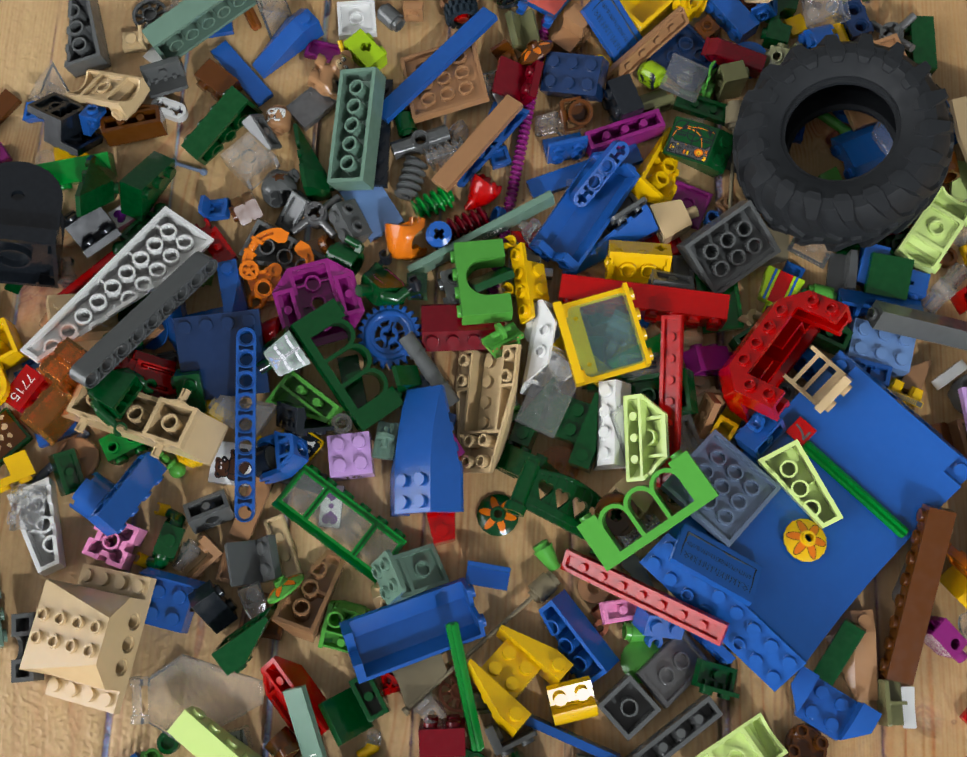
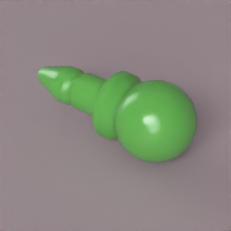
[152,447,186,478]

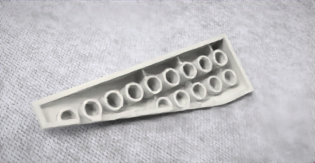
[20,206,214,363]

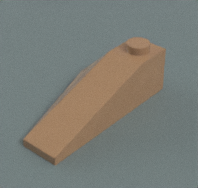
[272,550,346,643]
[825,609,878,701]

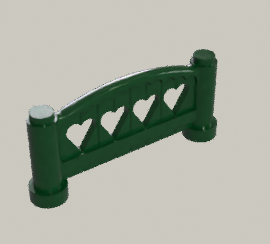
[503,457,622,558]

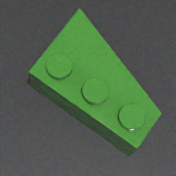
[265,371,344,425]

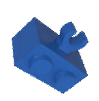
[734,411,787,460]
[632,606,685,648]

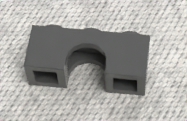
[11,612,44,683]

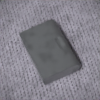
[286,87,337,132]

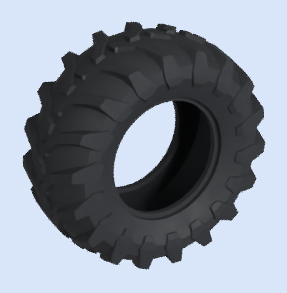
[733,33,954,252]

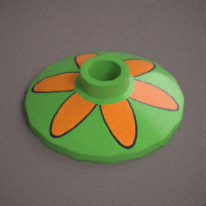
[267,573,304,604]

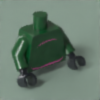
[355,249,422,306]

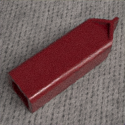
[701,37,767,79]

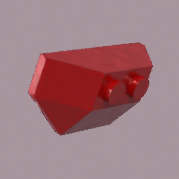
[260,656,329,735]

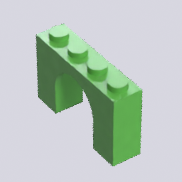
[450,239,513,325]

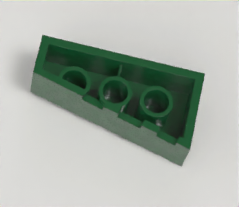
[181,86,263,165]

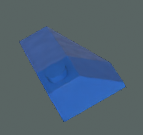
[252,8,324,79]

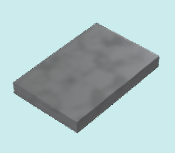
[635,632,709,709]

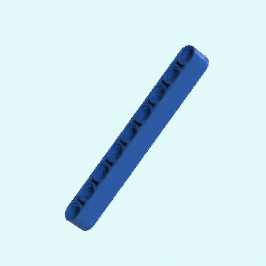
[234,327,257,522]

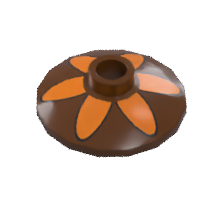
[519,39,554,65]

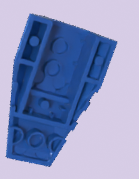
[390,385,464,517]

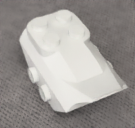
[519,299,572,398]

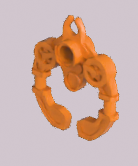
[239,228,314,309]

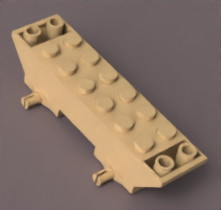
[61,384,229,466]

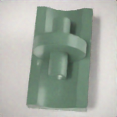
[372,420,399,461]

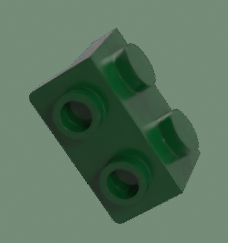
[171,369,208,413]
[691,658,740,701]

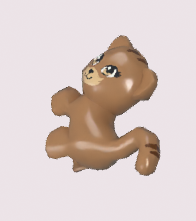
[307,50,355,100]

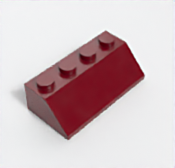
[421,304,505,352]

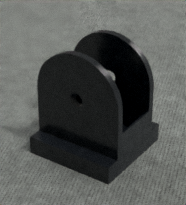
[0,161,65,288]

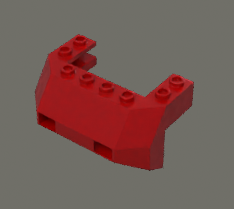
[719,290,852,422]

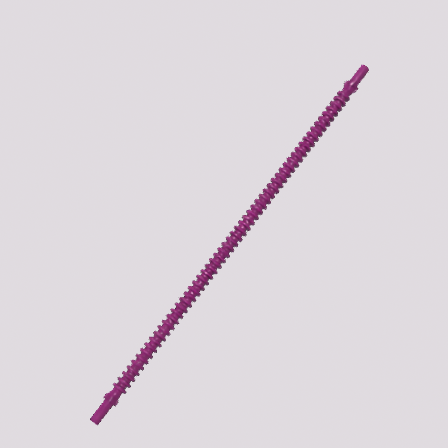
[486,15,549,295]

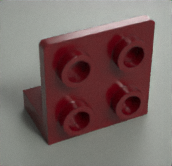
[491,56,544,106]

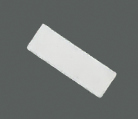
[901,686,917,729]

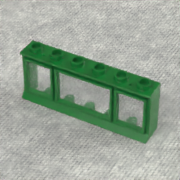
[271,464,407,584]

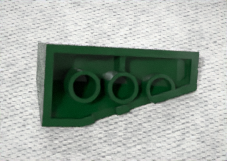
[293,123,335,202]

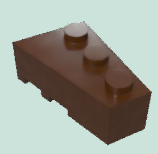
[100,104,168,147]

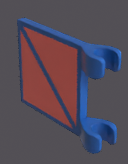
[516,0,571,29]

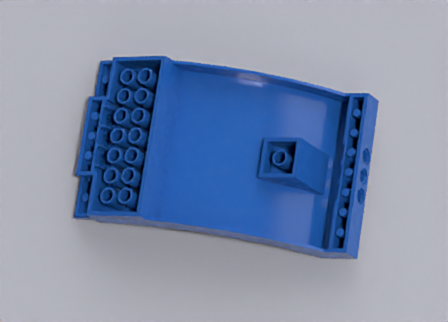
[640,349,967,692]

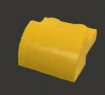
[546,675,598,726]

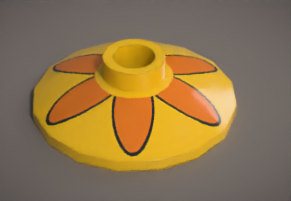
[783,519,827,562]

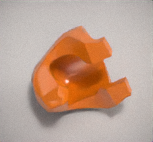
[384,217,427,261]

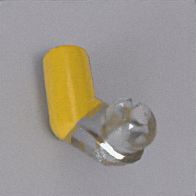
[356,728,382,757]

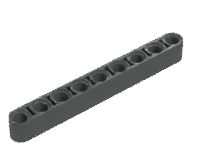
[69,251,218,389]

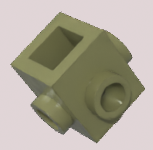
[764,43,790,68]

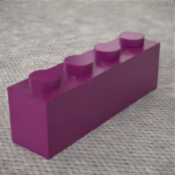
[584,108,666,158]

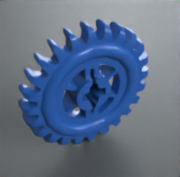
[356,304,422,369]

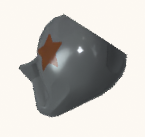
[261,168,300,208]

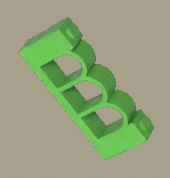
[576,449,719,571]

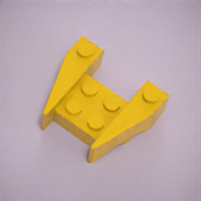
[467,625,574,738]

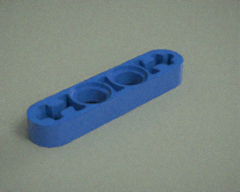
[570,140,629,207]

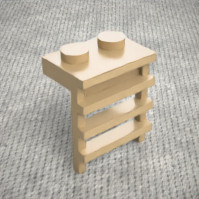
[783,345,853,414]

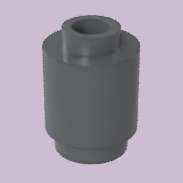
[377,3,405,32]

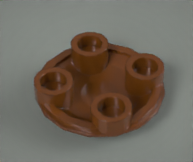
[784,724,829,757]

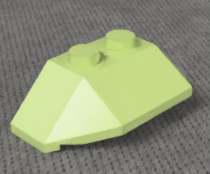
[623,393,669,482]

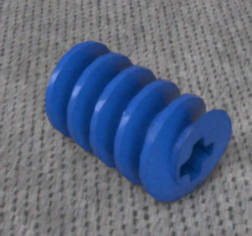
[425,221,452,248]

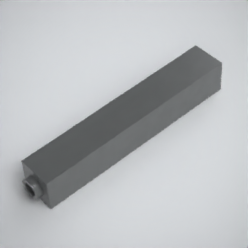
[865,300,967,350]

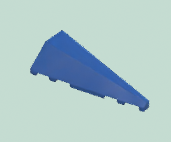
[457,101,530,187]
[562,204,659,275]

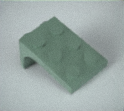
[371,543,450,606]

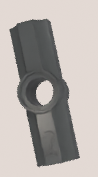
[390,124,451,160]

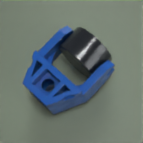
[249,431,309,484]

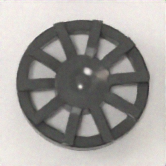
[132,0,168,28]

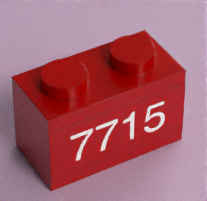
[5,364,54,415]

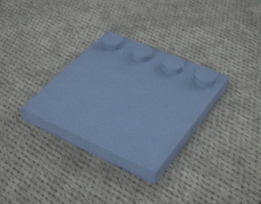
[660,429,782,547]

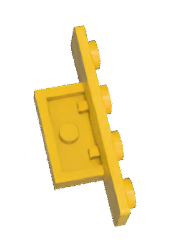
[510,242,550,324]

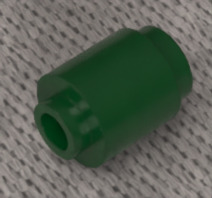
[394,110,417,139]

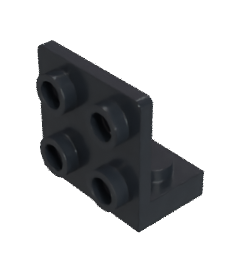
[276,400,334,436]

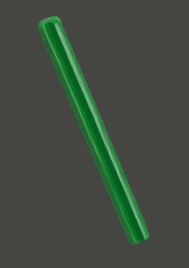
[802,441,909,538]
[445,621,484,752]

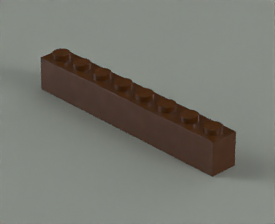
[879,503,957,685]

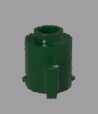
[325,235,364,276]

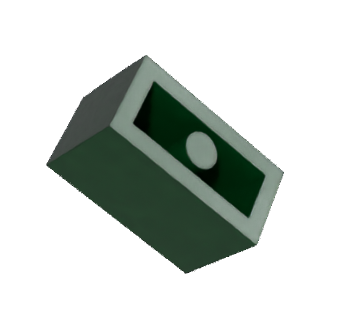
[349,677,391,723]

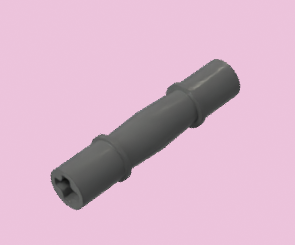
[399,331,460,407]

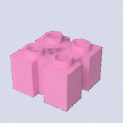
[82,522,148,571]

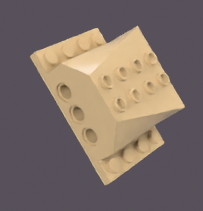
[19,563,157,714]

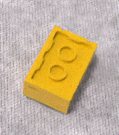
[604,240,672,284]

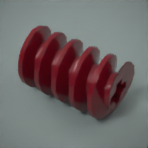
[446,206,490,241]

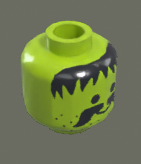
[637,60,667,90]

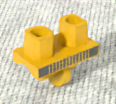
[887,378,924,409]

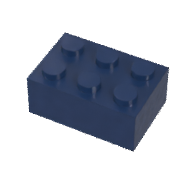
[540,51,609,102]

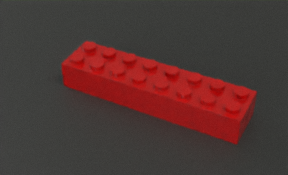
[558,273,730,331]

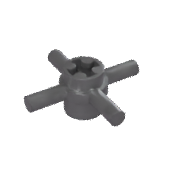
[871,13,917,52]
[290,190,342,239]

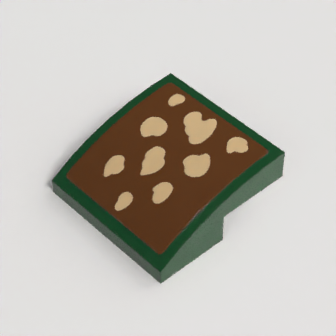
[0,407,34,467]

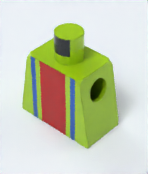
[757,265,805,313]

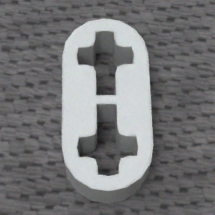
[151,97,189,123]
[931,359,967,390]

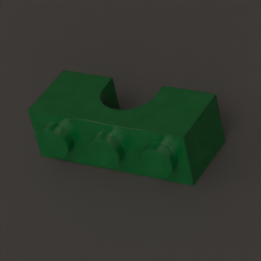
[760,0,799,49]

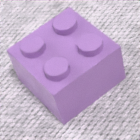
[327,431,375,481]

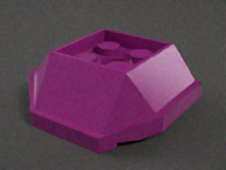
[272,258,365,347]

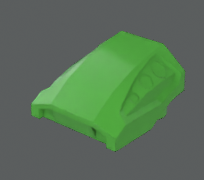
[318,600,371,653]

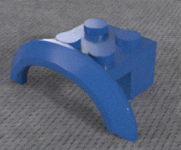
[139,567,216,633]

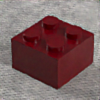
[418,714,466,757]

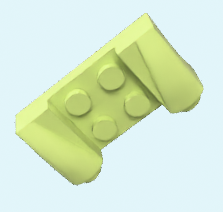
[893,186,967,274]
[695,712,789,757]

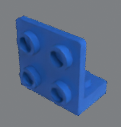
[542,132,589,164]

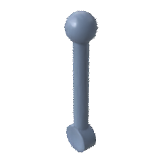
[172,158,208,176]

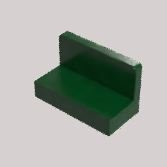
[48,448,84,496]

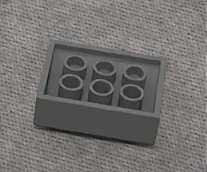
[676,200,781,293]

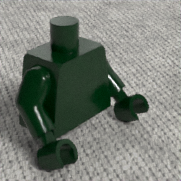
[84,367,157,437]

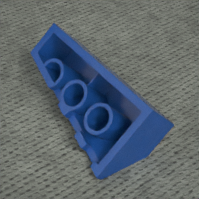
[538,589,620,683]

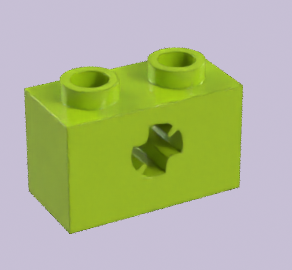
[343,28,388,70]

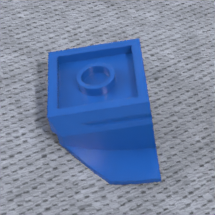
[791,666,882,740]

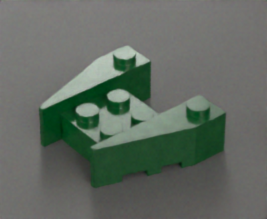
[509,377,599,473]

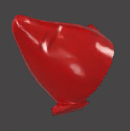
[464,173,502,211]

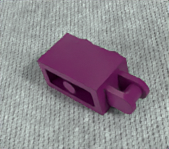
[683,343,733,377]

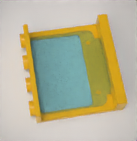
[552,282,654,388]

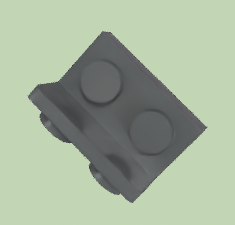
[140,55,189,99]

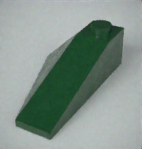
[75,155,120,217]

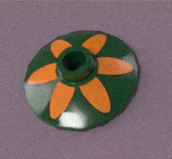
[477,494,519,536]

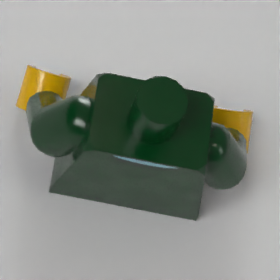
[133,502,188,569]

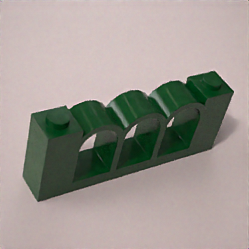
[289,298,404,432]

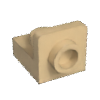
[122,25,150,54]

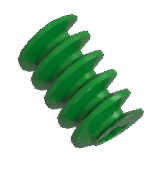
[410,187,455,219]

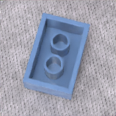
[844,318,916,378]

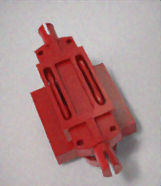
[113,350,177,398]

